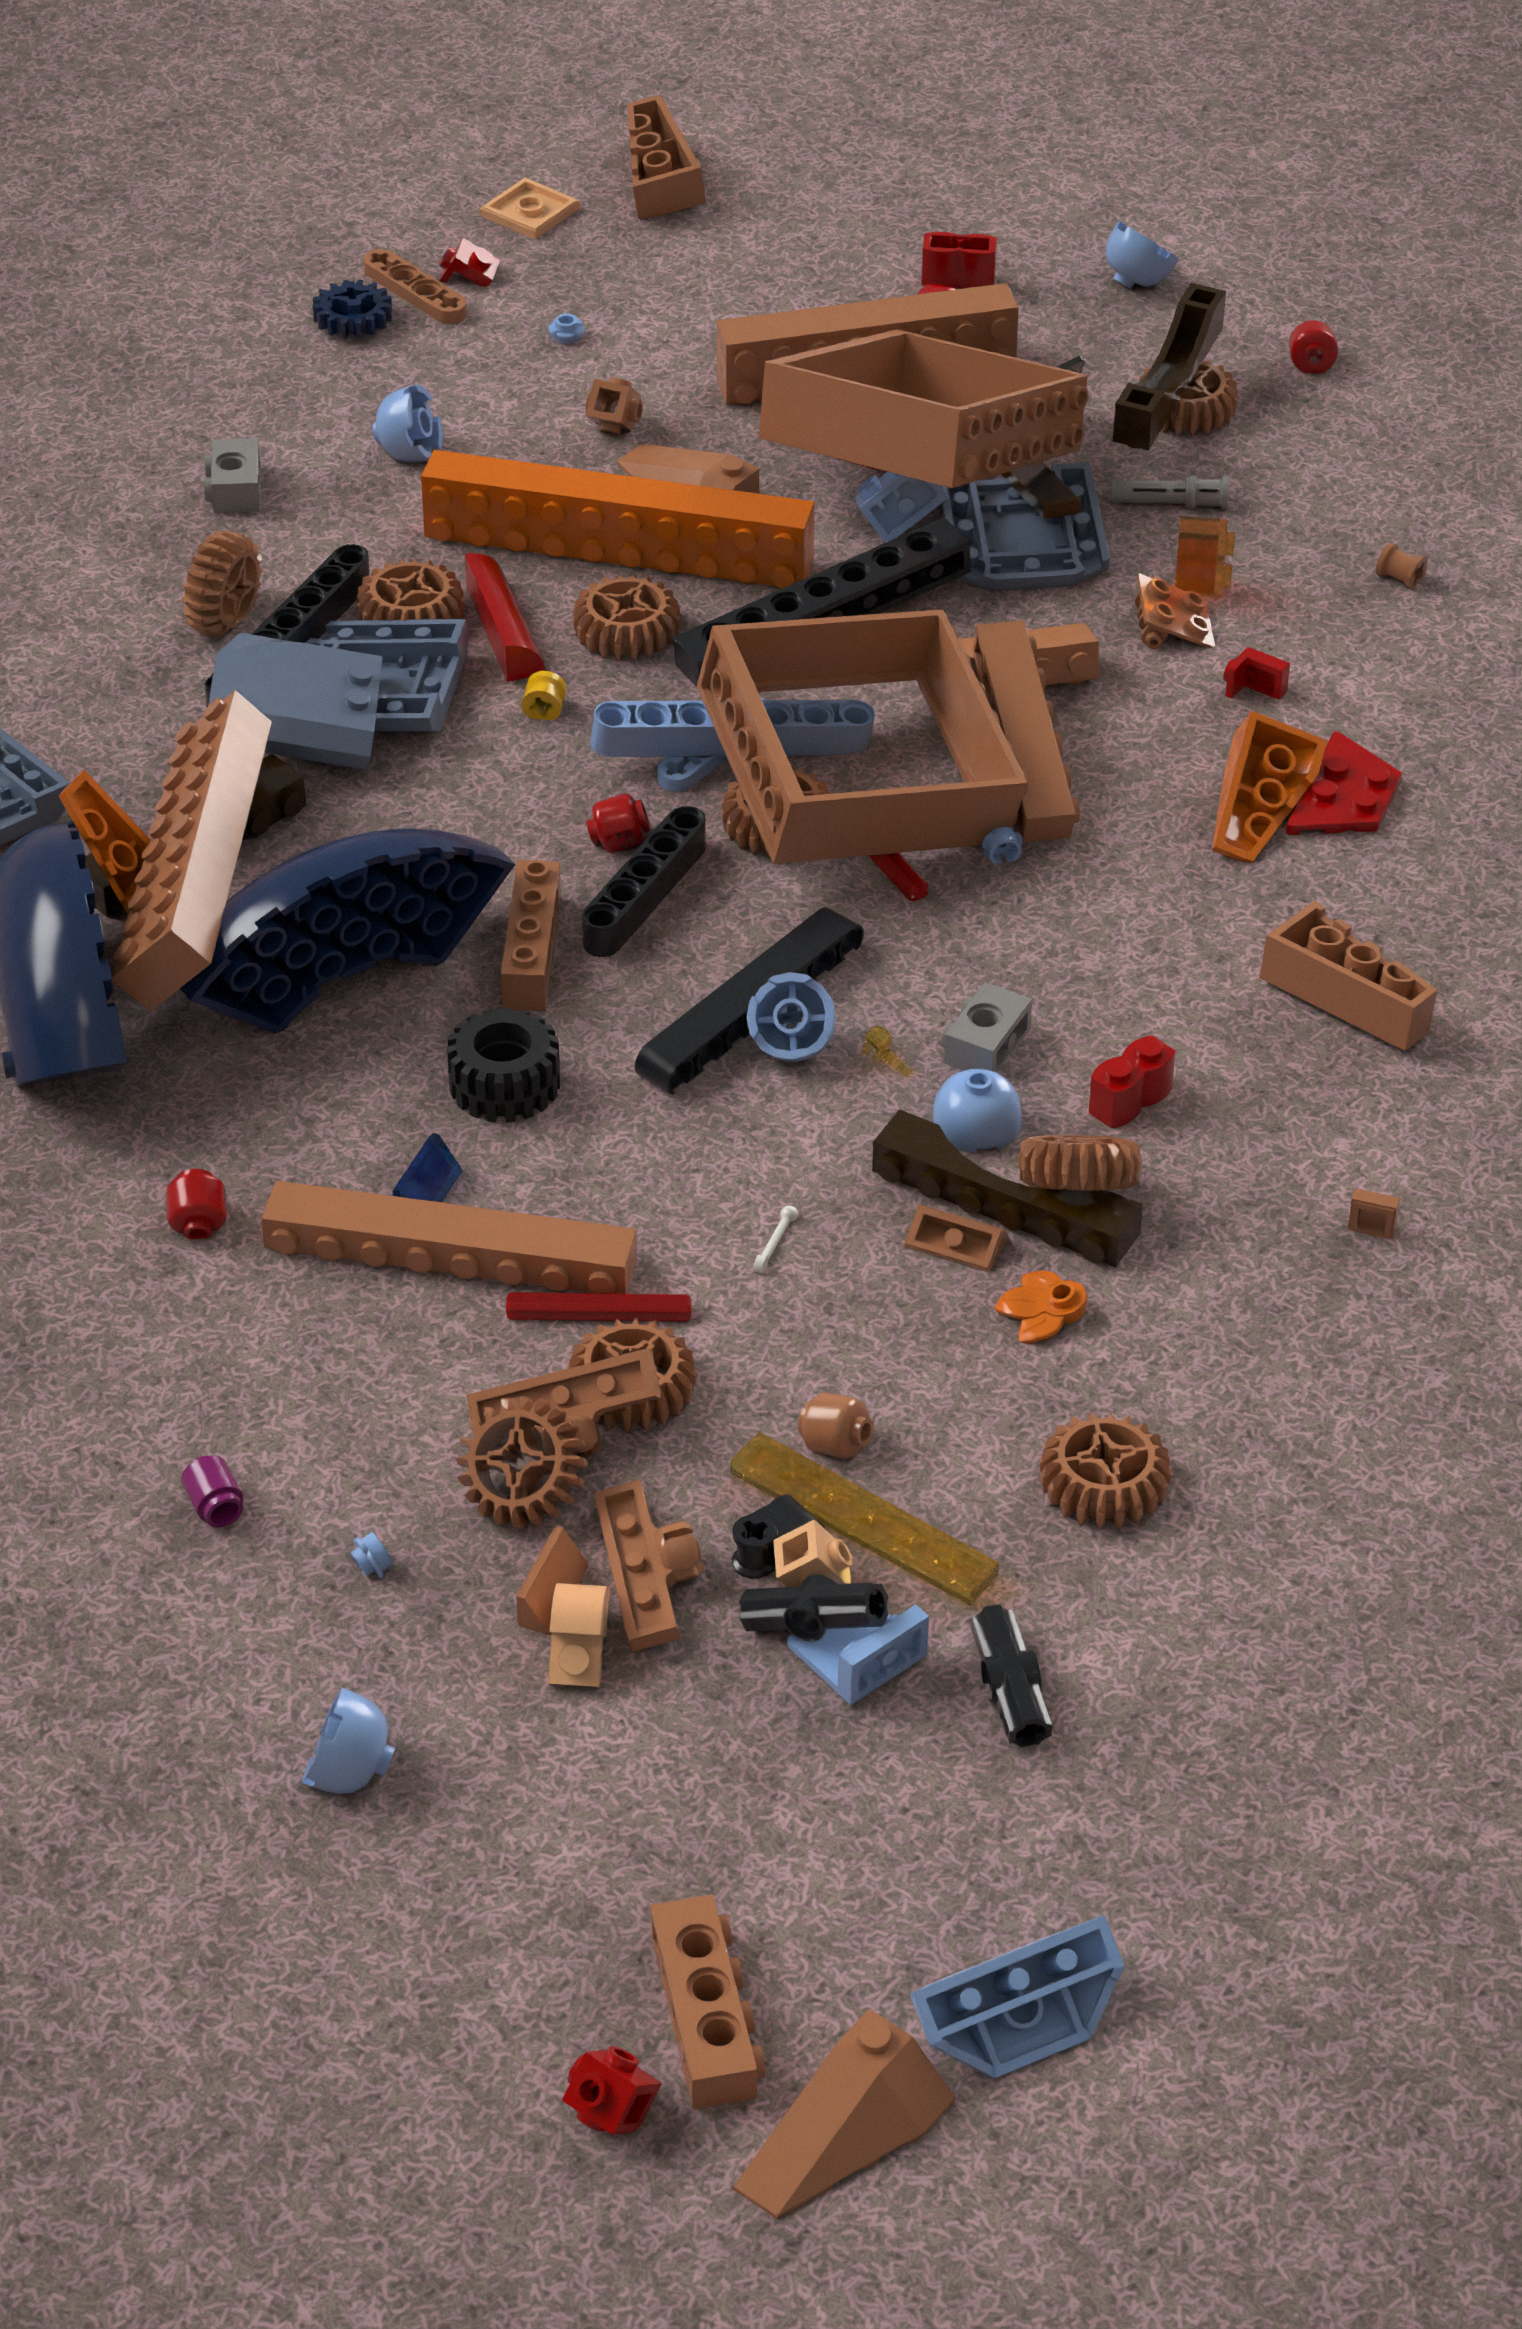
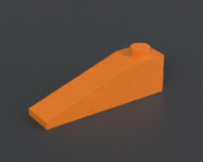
[1212,710,1327,863]
[59,770,150,915]

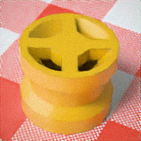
[521,671,567,720]

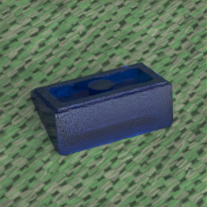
[392,1133,462,1203]

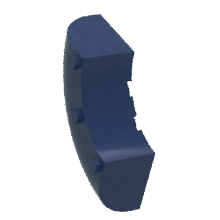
[0,821,127,1087]
[180,828,516,1034]

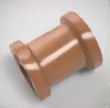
[1376,543,1428,589]

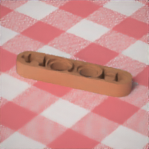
[363,249,467,324]

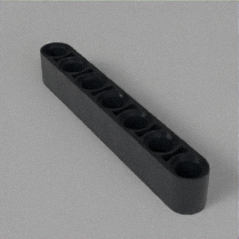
[204,544,370,707]
[634,907,864,1095]

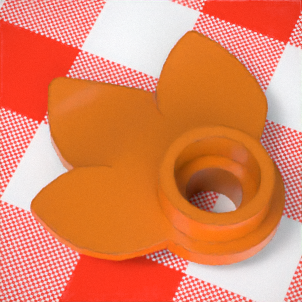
[994,1270,1088,1344]

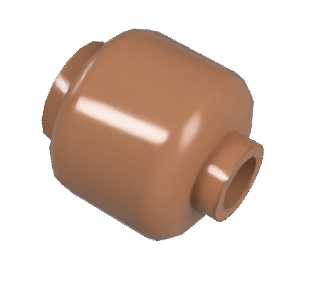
[798,1392,873,1459]

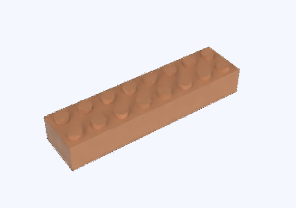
[716,283,1019,405]

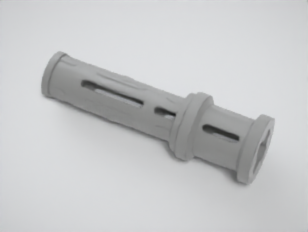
[1112,475,1229,511]

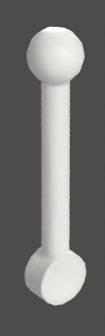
[753,1206,798,1274]

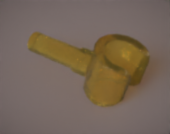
[862,1026,913,1077]

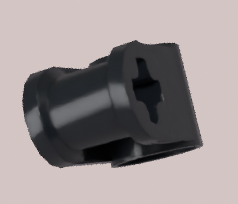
[732,1494,825,1579]

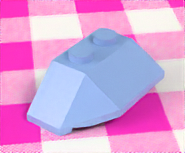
[909,1915,1125,2078]

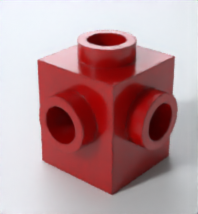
[562,2046,662,2135]

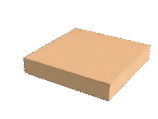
[480,178,580,239]

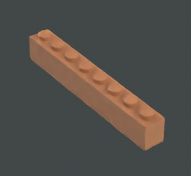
[261,1181,637,1293]

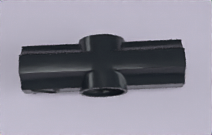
[739,1574,889,1642]
[971,1604,1052,1747]

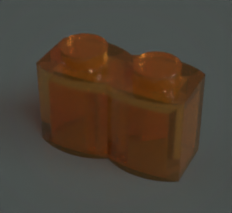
[1175,516,1235,598]

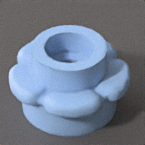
[548,314,585,344]
[982,827,1023,864]
[350,1532,394,1578]

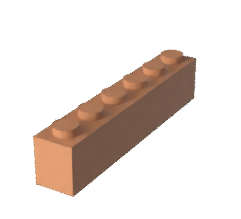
[972,620,1080,843]

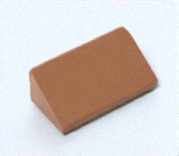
[904,1204,1009,1272]
[516,1526,589,1635]

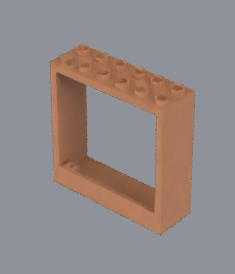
[759,329,1088,488]
[697,609,1028,864]

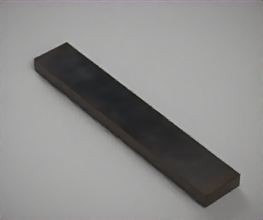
[1001,462,1080,519]

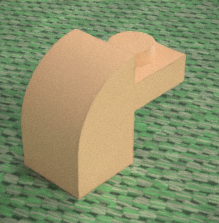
[548,1583,610,1687]

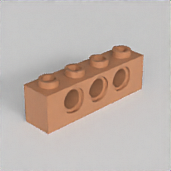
[501,860,561,1011]
[650,1894,766,2109]

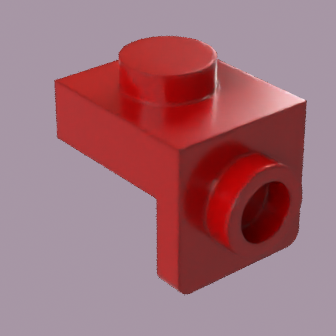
[439,238,500,287]
[1223,647,1290,700]

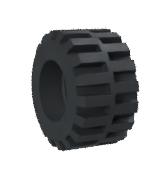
[447,1008,561,1123]

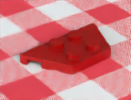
[1286,731,1402,835]

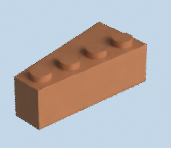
[627,95,706,219]
[1259,900,1437,1051]

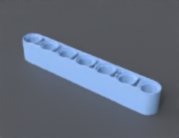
[590,700,875,757]

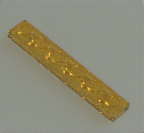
[730,1432,999,1606]

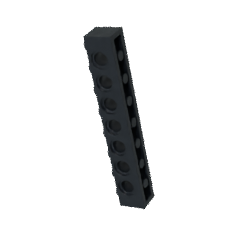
[673,517,971,687]

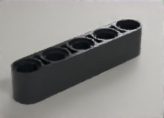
[582,806,706,957]

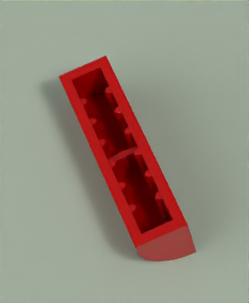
[465,553,546,682]

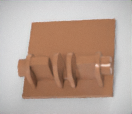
[1135,573,1215,649]

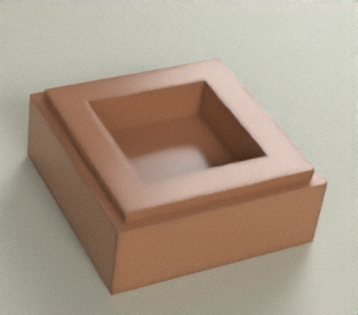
[1348,1188,1400,1239]

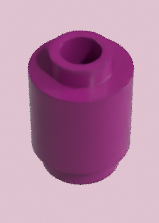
[181,1455,243,1528]

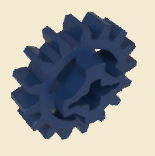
[312,280,392,339]

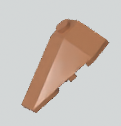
[617,444,759,494]
[733,2009,956,2219]

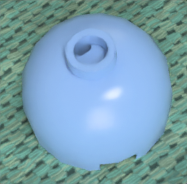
[1105,221,1180,289]
[373,384,443,463]
[746,972,837,1063]
[933,1069,1022,1152]
[302,1688,395,1794]

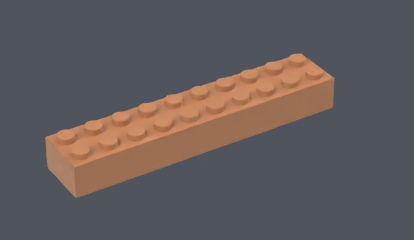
[111,690,272,1012]

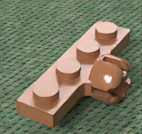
[466,1349,661,1458]
[594,1479,704,1652]

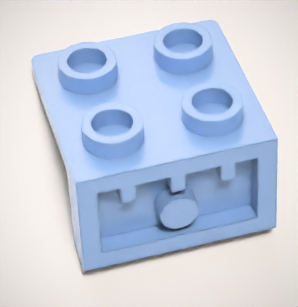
[855,472,949,543]
[787,1604,929,1705]

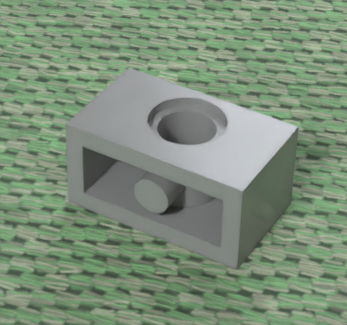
[204,438,261,513]
[941,982,1032,1073]

